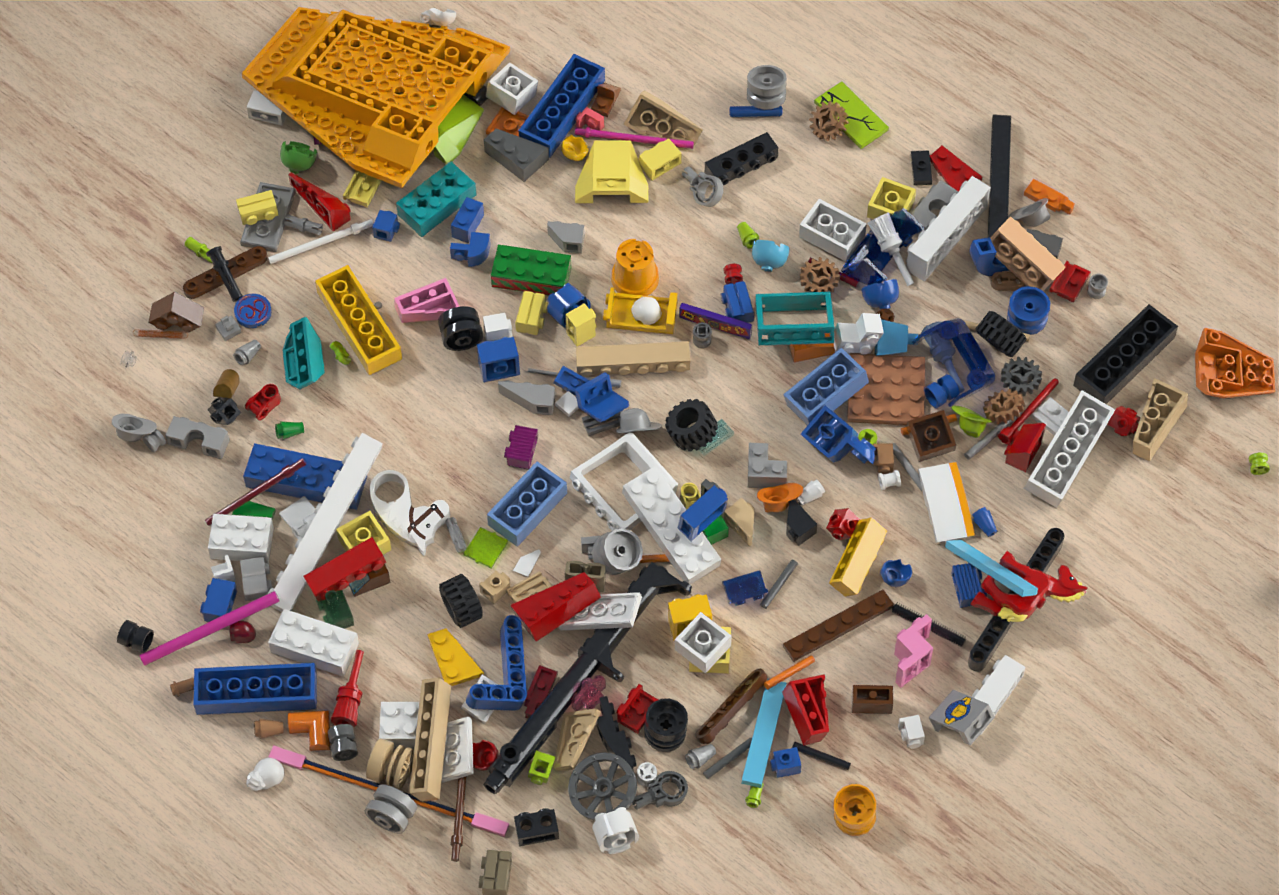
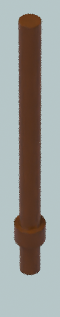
[450,776,467,862]

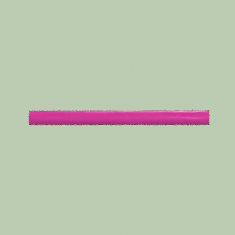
[140,591,280,666]

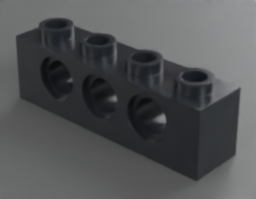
[704,132,779,187]

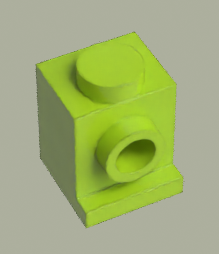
[528,750,555,785]

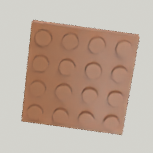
[847,353,925,425]

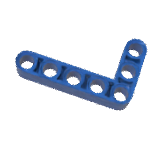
[466,615,527,711]

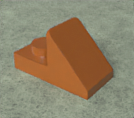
[591,83,621,117]

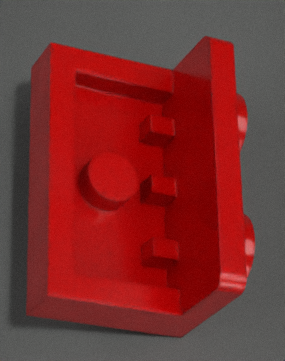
[616,684,659,734]

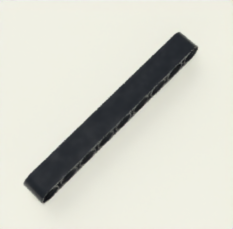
[988,114,1011,238]
[968,528,1065,672]

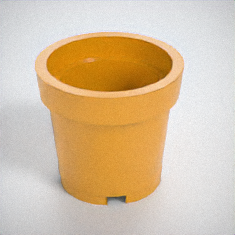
[611,239,659,296]

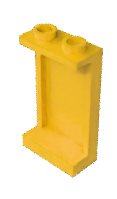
[603,287,678,334]

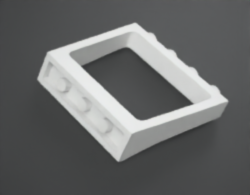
[569,432,678,531]

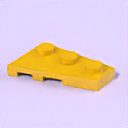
[427,628,484,687]

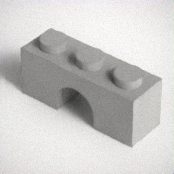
[907,181,958,235]
[165,416,230,459]

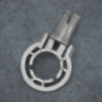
[682,167,723,207]

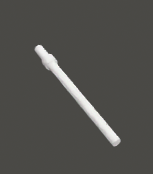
[268,219,374,264]

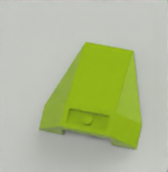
[428,94,484,164]

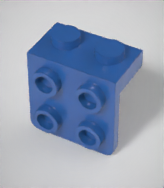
[575,372,629,422]

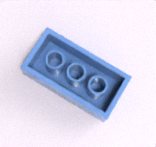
[783,348,869,426]
[487,462,567,547]

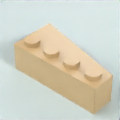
[1133,378,1188,462]

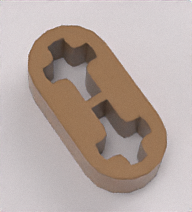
[990,272,1026,291]

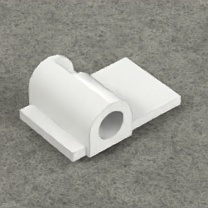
[279,496,316,539]

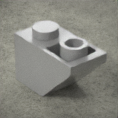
[547,221,585,253]

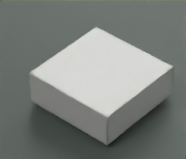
[555,391,579,417]

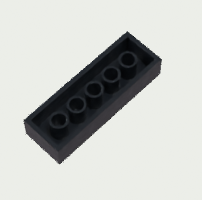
[1073,304,1178,404]

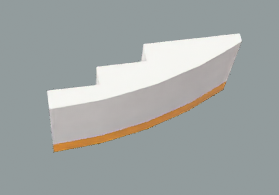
[918,462,975,543]

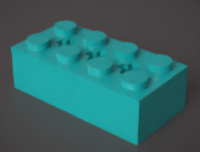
[396,161,477,237]

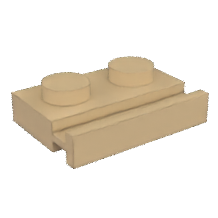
[507,571,552,603]

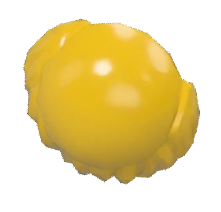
[561,135,588,161]

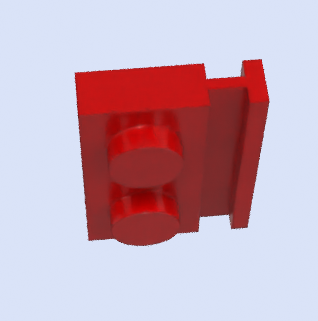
[1049,261,1091,303]

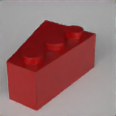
[782,674,829,746]

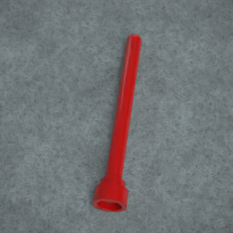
[998,378,1059,445]

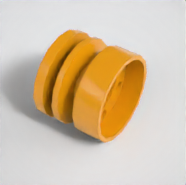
[834,784,876,836]

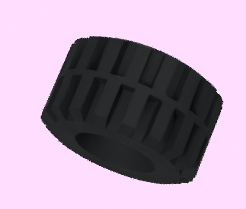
[975,311,1027,357]
[665,399,718,451]
[439,574,483,628]

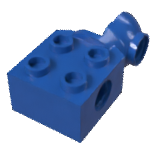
[800,405,876,464]

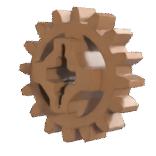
[809,101,849,141]
[799,257,840,293]
[983,389,1025,424]

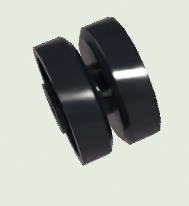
[438,306,483,351]

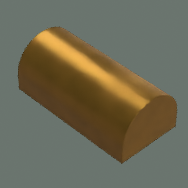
[213,369,240,398]

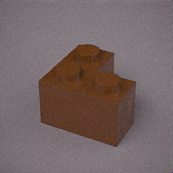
[148,292,204,332]

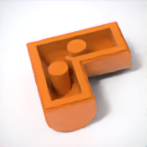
[288,710,330,751]

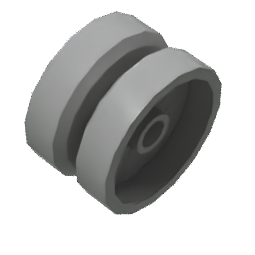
[747,65,787,109]
[592,528,643,575]
[364,785,417,834]

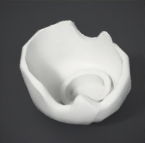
[631,297,662,325]

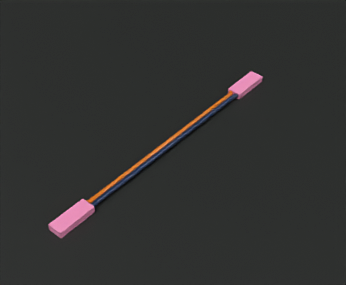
[269,745,509,837]

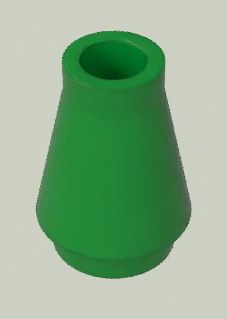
[275,421,304,440]

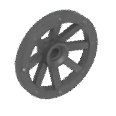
[568,753,637,821]

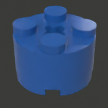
[547,283,591,328]

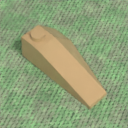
[623,90,703,145]

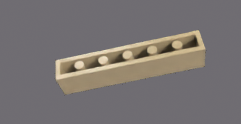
[576,341,690,377]
[410,677,451,802]

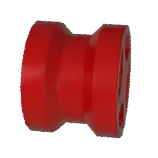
[723,263,743,284]

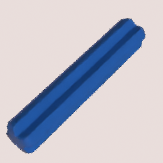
[729,106,783,117]

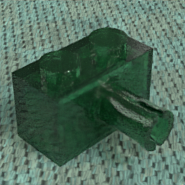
[316,590,354,629]

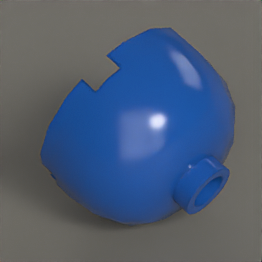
[861,279,899,309]

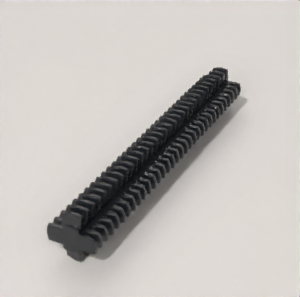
[892,602,966,647]

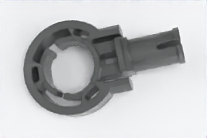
[632,771,688,810]

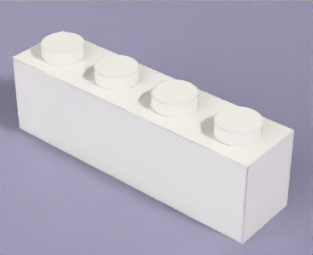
[972,655,1026,735]

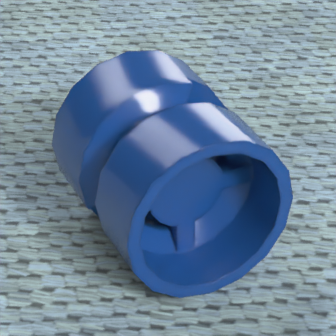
[924,374,960,408]

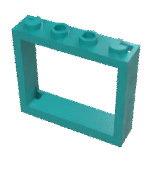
[756,292,835,346]

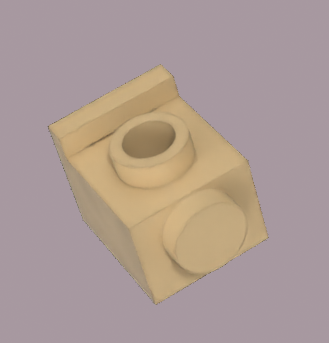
[479,571,510,604]

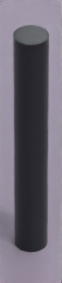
[792,742,851,771]

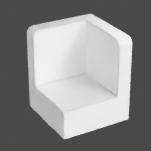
[211,555,236,582]

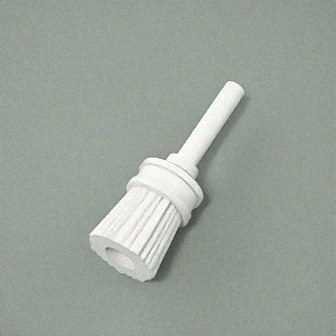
[867,213,914,286]

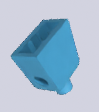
[874,320,919,356]

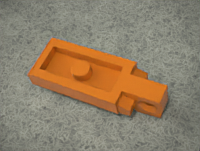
[1024,179,1075,215]

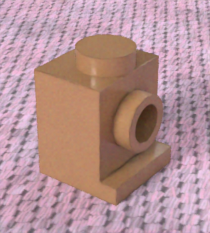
[873,443,894,474]

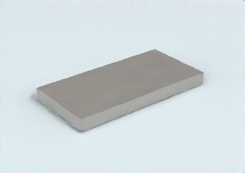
[240,182,296,252]

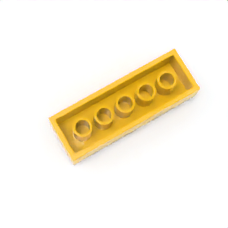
[315,265,402,375]

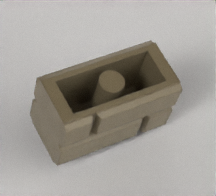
[479,850,512,895]

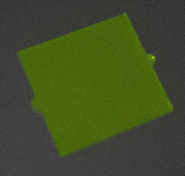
[463,527,508,569]

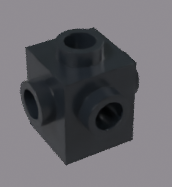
[207,397,241,425]

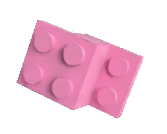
[894,614,933,688]

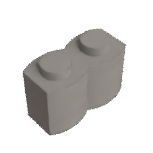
[240,557,272,601]

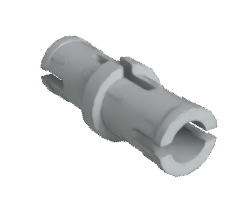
[285,214,323,235]

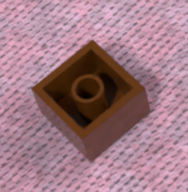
[906,410,957,462]

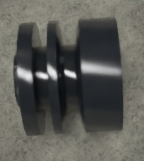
[644,698,688,752]

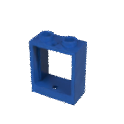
[677,485,728,541]

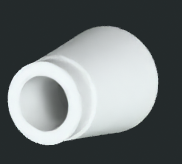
[796,479,825,506]

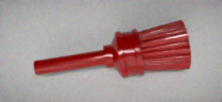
[331,650,364,727]

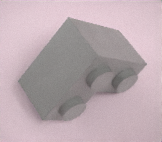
[748,443,787,488]

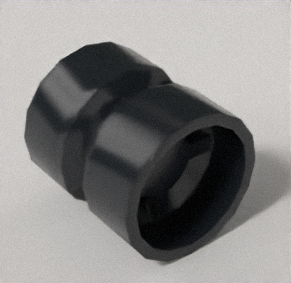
[117,620,154,653]

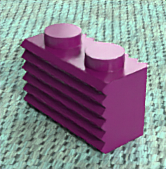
[504,425,538,470]

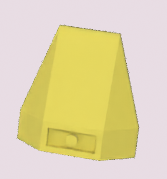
[575,141,648,203]

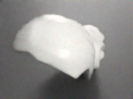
[420,8,456,27]
[246,758,284,791]

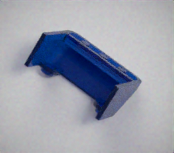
[841,208,925,285]
[912,318,995,407]

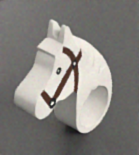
[370,470,450,556]

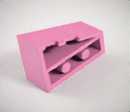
[394,278,460,323]

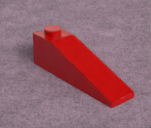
[288,172,351,232]

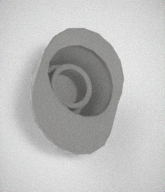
[1008,198,1050,227]
[616,408,662,433]
[112,414,157,442]

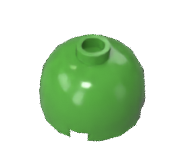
[280,141,318,174]

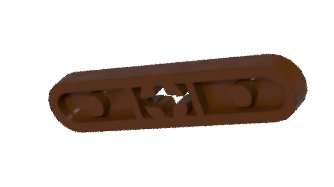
[183,246,268,299]
[695,668,768,744]

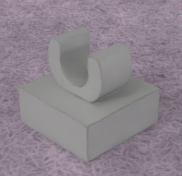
[215,315,242,341]
[581,536,600,560]

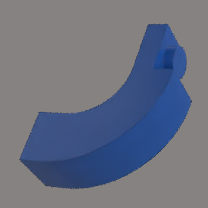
[969,237,1009,276]

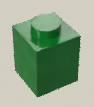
[702,515,729,545]

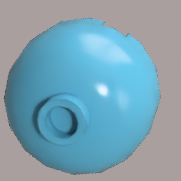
[752,240,790,272]

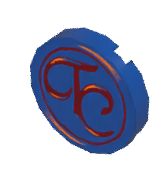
[234,293,272,329]

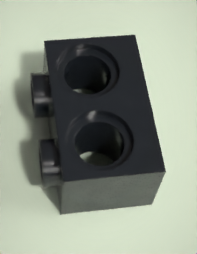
[514,808,559,847]

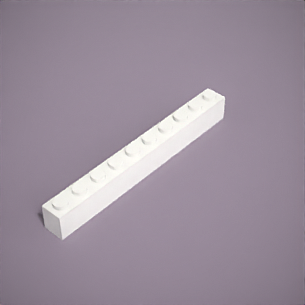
[268,433,383,612]

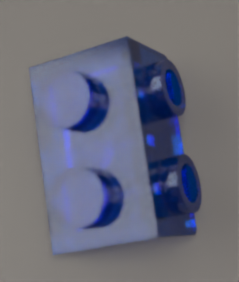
[722,570,769,606]

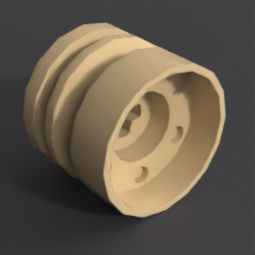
[366,738,414,789]

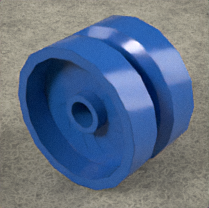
[1007,286,1051,335]

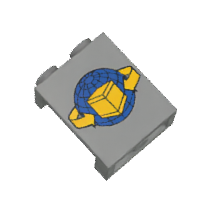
[929,690,995,746]

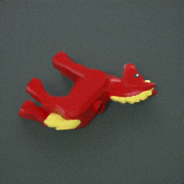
[971,551,1088,622]

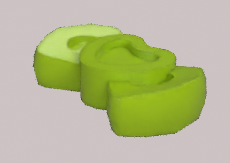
[330,341,352,365]

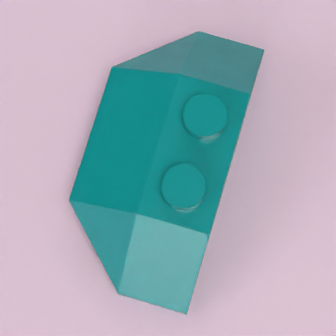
[282,317,325,389]

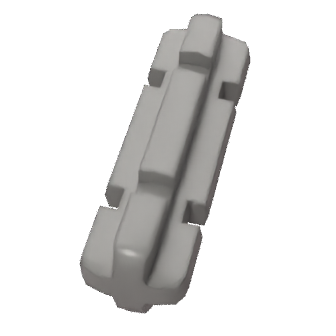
[445,517,467,553]

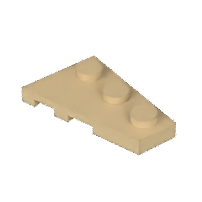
[553,709,601,771]

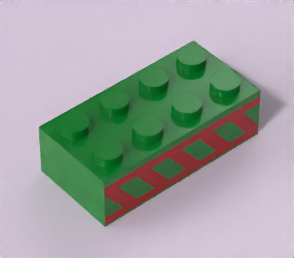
[491,244,572,296]

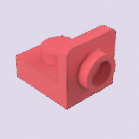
[575,107,605,131]

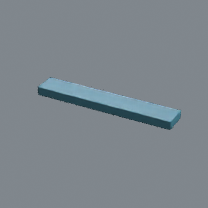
[945,540,1038,597]
[741,679,787,788]

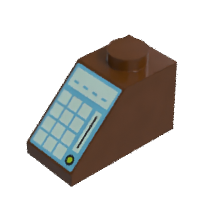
[349,564,391,597]

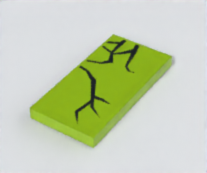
[814,81,889,149]

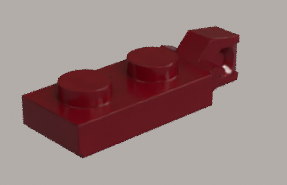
[524,665,558,719]

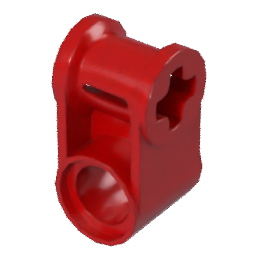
[245,384,281,420]

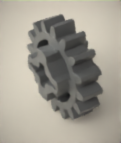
[1001,356,1042,396]

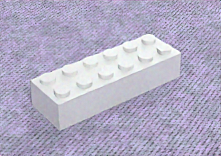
[906,176,991,282]
[1023,391,1115,508]
[622,466,721,585]

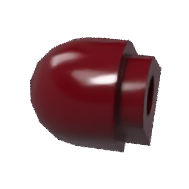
[229,620,256,643]

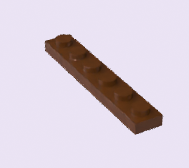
[783,589,894,662]

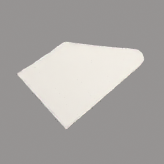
[513,549,541,577]

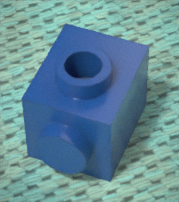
[372,210,400,242]
[770,747,801,778]

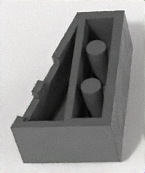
[484,129,549,182]

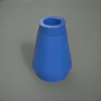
[972,507,998,537]

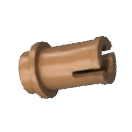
[170,677,194,697]

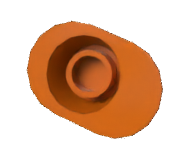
[757,483,803,512]

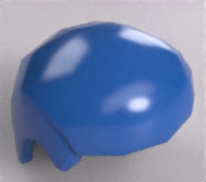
[880,559,913,588]

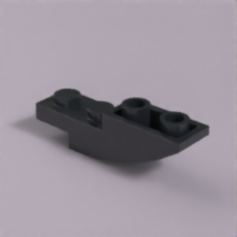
[596,696,636,770]

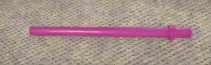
[575,127,694,149]

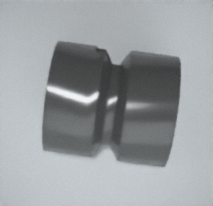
[328,724,358,761]

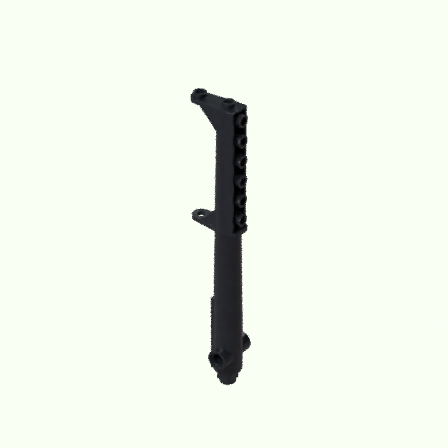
[483,562,692,794]

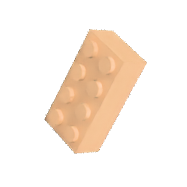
[990,216,1066,291]

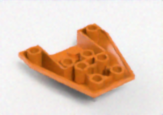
[1195,328,1275,398]

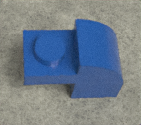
[450,232,491,267]

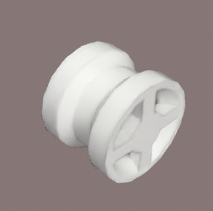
[637,762,657,787]

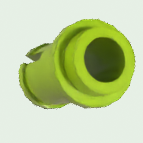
[745,783,764,808]

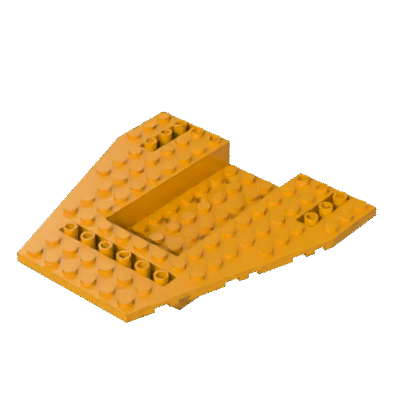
[242,7,510,189]

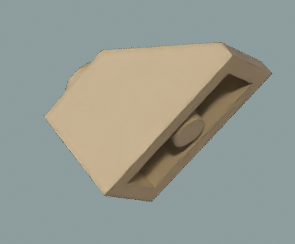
[724,498,755,546]

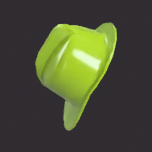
[951,406,992,438]

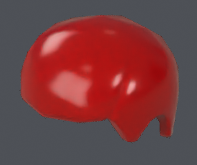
[473,740,499,771]

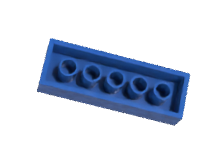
[518,54,605,158]
[243,443,367,510]
[193,663,317,715]

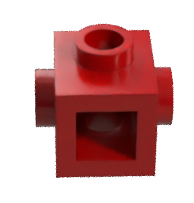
[1107,406,1141,436]
[826,508,860,540]

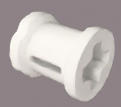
[878,470,901,490]

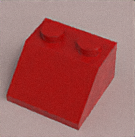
[1004,423,1046,473]

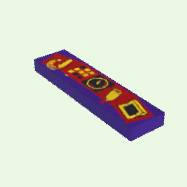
[679,303,752,340]

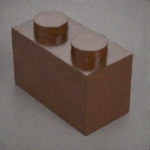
[852,685,893,714]

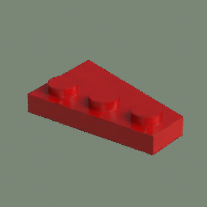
[930,145,983,192]

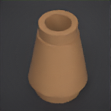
[254,719,284,739]

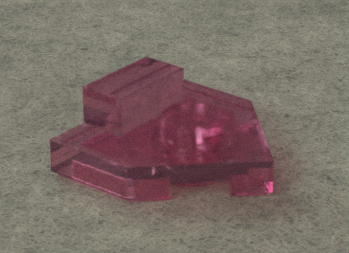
[571,675,606,711]

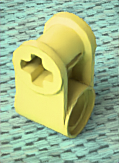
[680,483,701,510]

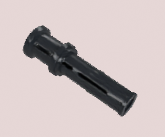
[206,246,243,302]

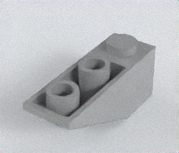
[498,380,555,416]

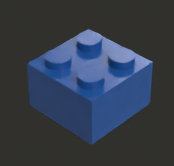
[477,337,520,383]

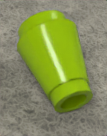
[737,222,759,249]

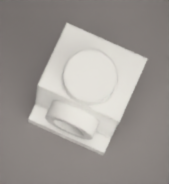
[898,715,925,749]

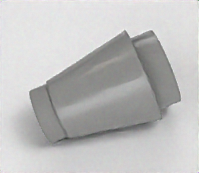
[233,340,261,365]
[685,744,716,769]

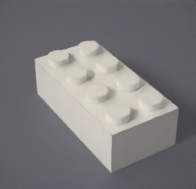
[268,609,359,677]

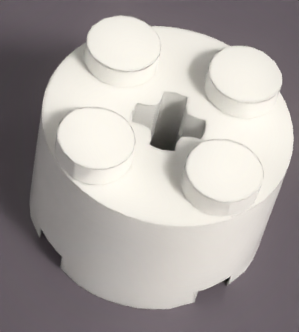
[592,807,639,854]

